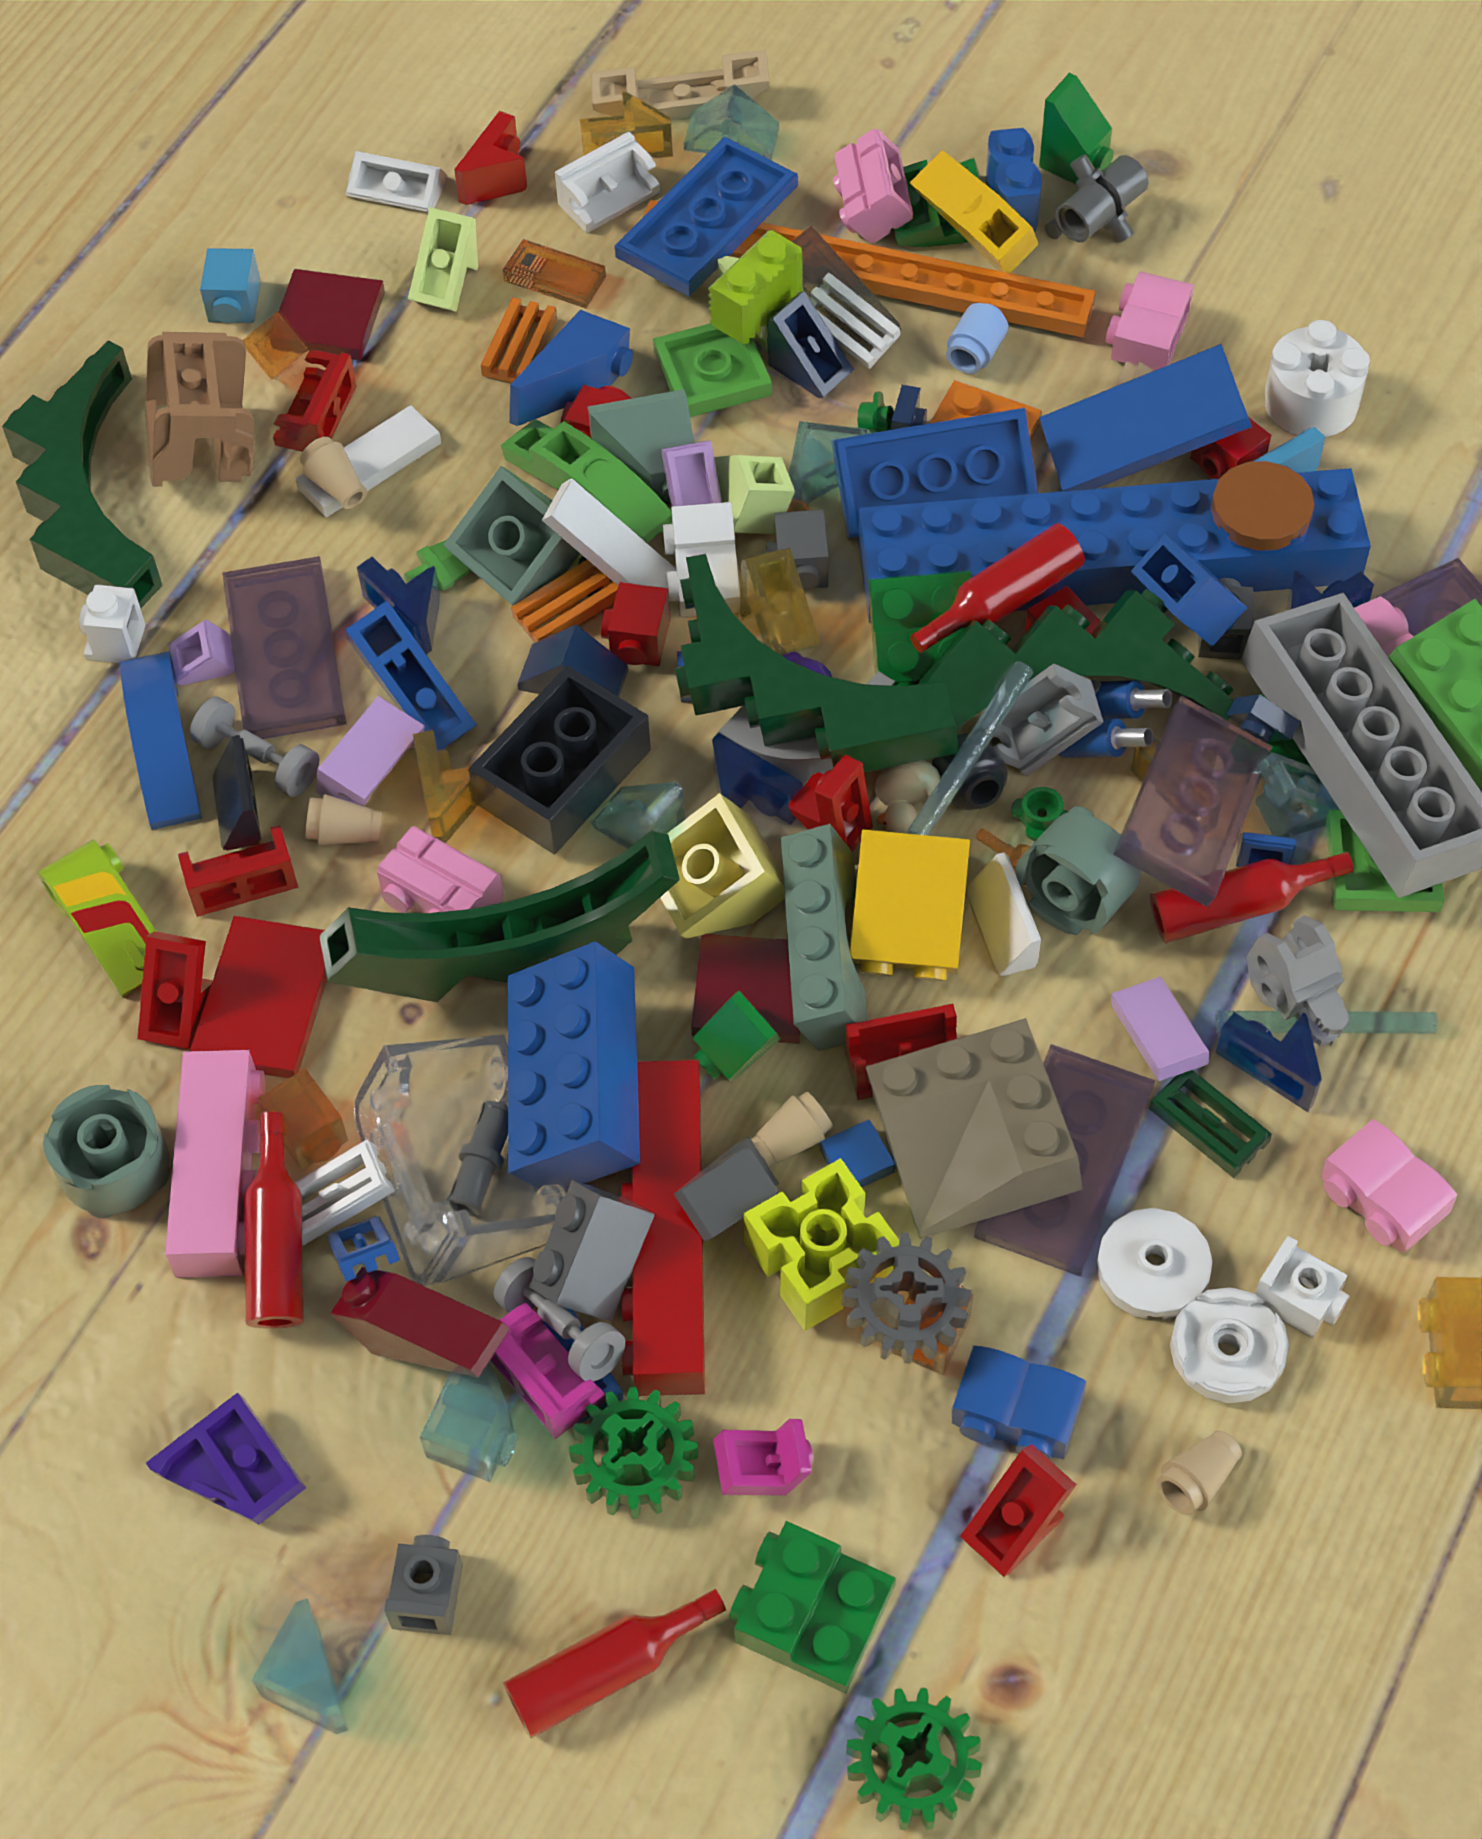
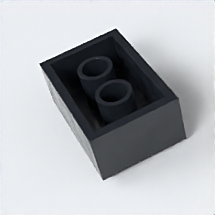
[468,665,651,855]

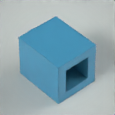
[200,248,261,323]

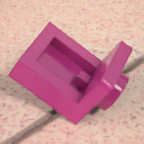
[713,1419,813,1496]

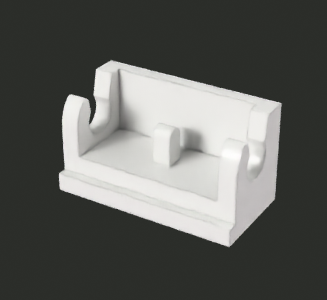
[555,132,660,233]

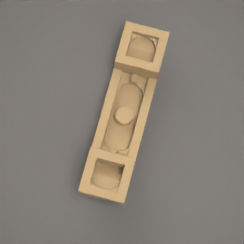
[591,50,770,121]

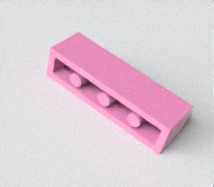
[165,1050,266,1278]

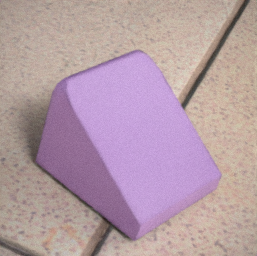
[168,619,237,686]

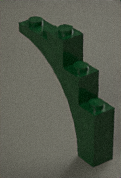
[2,340,163,609]
[675,553,959,772]
[917,589,1234,730]
[320,830,680,1002]

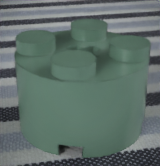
[1015,806,1142,935]
[43,1085,169,1218]

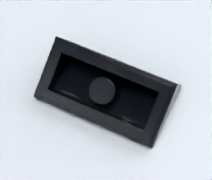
[212,735,262,851]

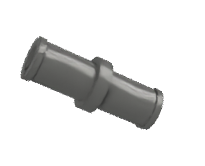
[445,1101,508,1217]

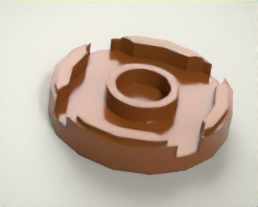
[1211,461,1315,551]

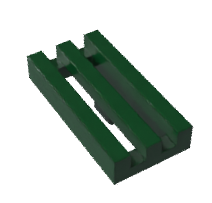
[1149,1070,1272,1178]

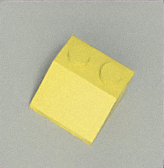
[660,793,785,938]

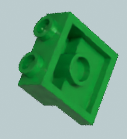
[868,570,971,686]
[729,1521,896,1694]

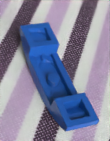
[120,651,203,830]

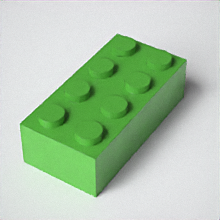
[1388,599,1482,792]

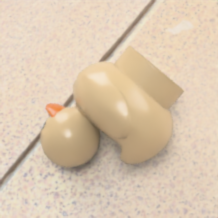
[875,760,941,834]

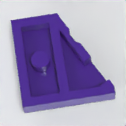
[146,1392,306,1525]

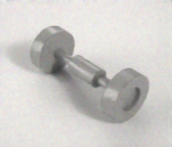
[190,696,320,797]
[494,1257,625,1381]

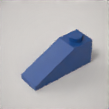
[509,310,633,426]
[345,601,477,755]

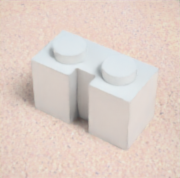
[663,502,740,618]

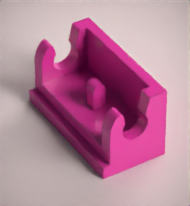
[490,1303,606,1439]

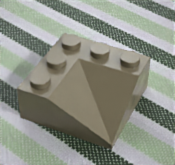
[866,1018,1083,1239]

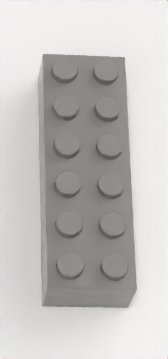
[1241,593,1482,898]

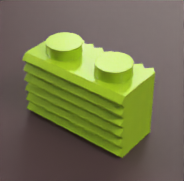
[708,230,803,344]

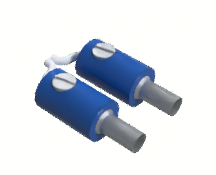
[1059,680,1172,758]

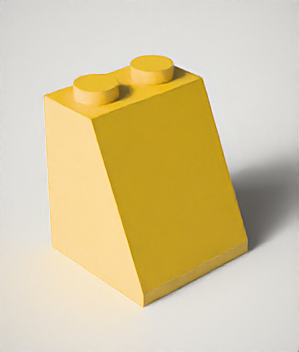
[850,830,970,981]

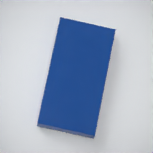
[614,136,798,297]
[1039,344,1252,491]
[831,408,1038,538]

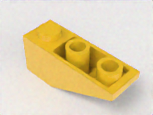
[910,150,1039,273]

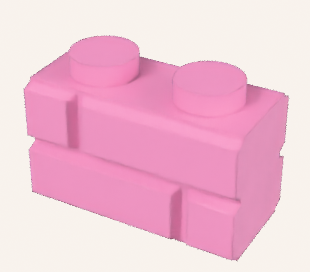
[833,129,913,243]
[377,826,504,913]

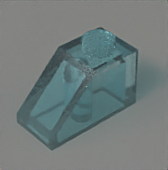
[420,1361,518,1482]

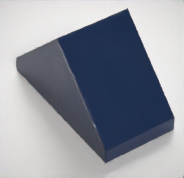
[768,291,854,398]
[517,625,628,697]

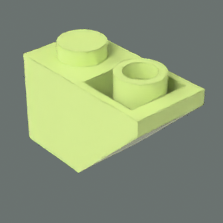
[714,455,795,534]

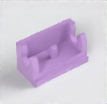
[316,696,425,806]

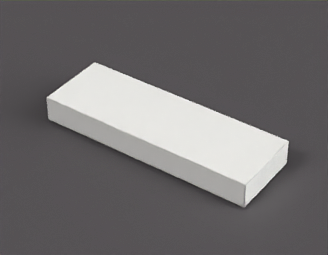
[295,405,441,518]
[542,478,676,588]

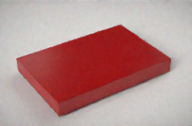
[189,916,327,1080]

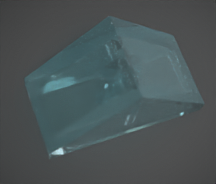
[684,84,779,160]
[789,421,871,511]
[590,782,685,849]
[252,1598,348,1735]

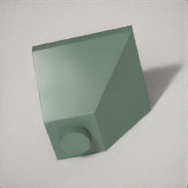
[588,389,694,504]
[443,466,580,605]

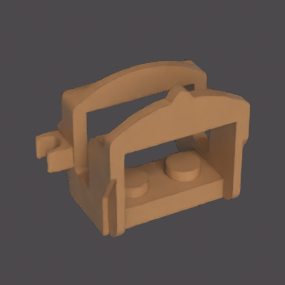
[145,332,255,487]

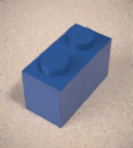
[1131,533,1247,647]

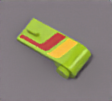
[37,839,157,998]

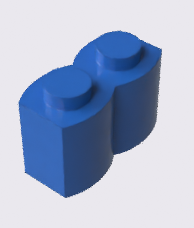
[985,128,1042,233]
[952,1345,1086,1460]

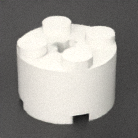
[1265,320,1370,437]

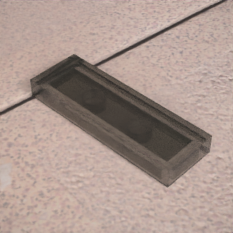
[791,226,901,352]

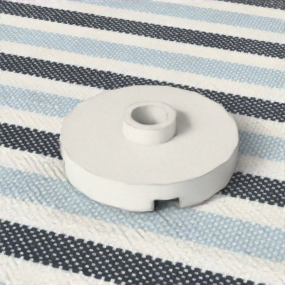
[1097,1208,1213,1320]
[1170,1287,1289,1403]

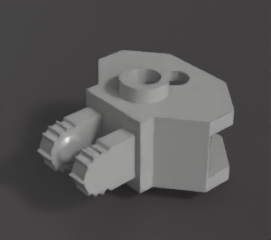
[1246,915,1350,1047]

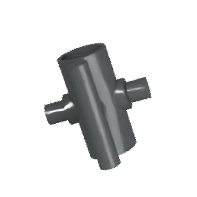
[1045,154,1149,243]

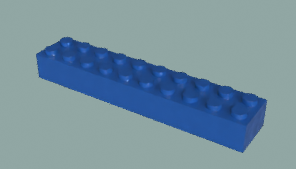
[858,468,1371,623]

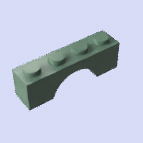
[781,824,868,1051]

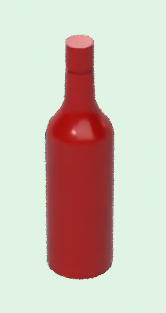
[910,523,1085,653]
[1150,852,1354,944]
[244,1112,304,1329]
[503,1589,726,1738]

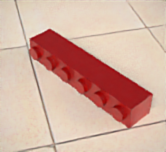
[622,1060,705,1396]

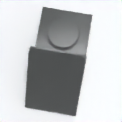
[674,1137,779,1242]

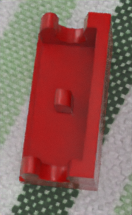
[273,350,357,452]
[178,825,299,917]
[845,1003,957,1100]

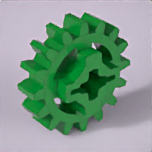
[569,1387,698,1519]
[846,1687,982,1831]

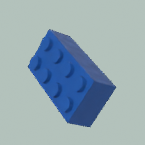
[508,941,640,1195]

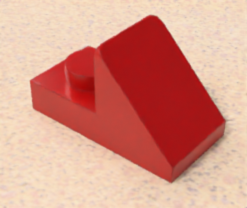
[454,111,527,205]
[789,755,873,852]
[137,931,212,1049]
[960,1444,1077,1577]

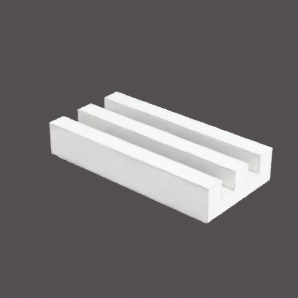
[809,273,901,369]
[295,1139,395,1246]

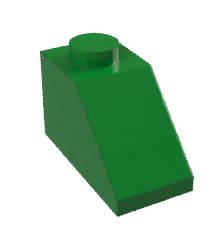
[1039,73,1114,185]
[692,991,781,1082]

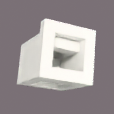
[79,585,146,663]
[1255,1236,1350,1338]

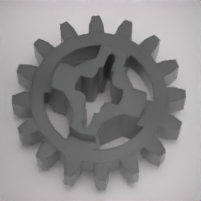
[841,1233,971,1363]

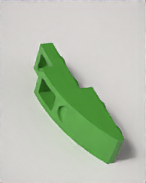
[501,419,672,543]

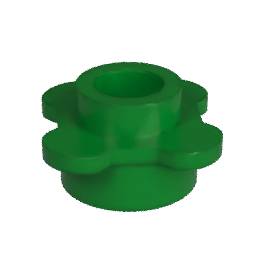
[857,391,894,435]
[1011,787,1069,841]

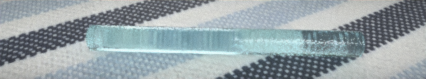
[907,661,1034,836]
[1215,1011,1438,1034]

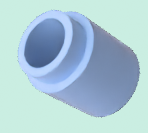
[946,303,1009,374]

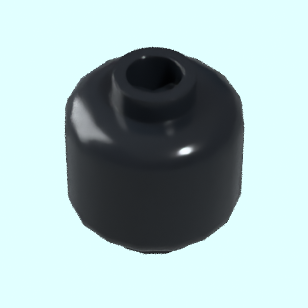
[932,733,1008,811]

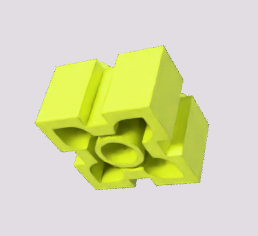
[744,1158,899,1331]

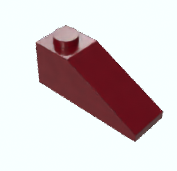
[330,1267,510,1378]

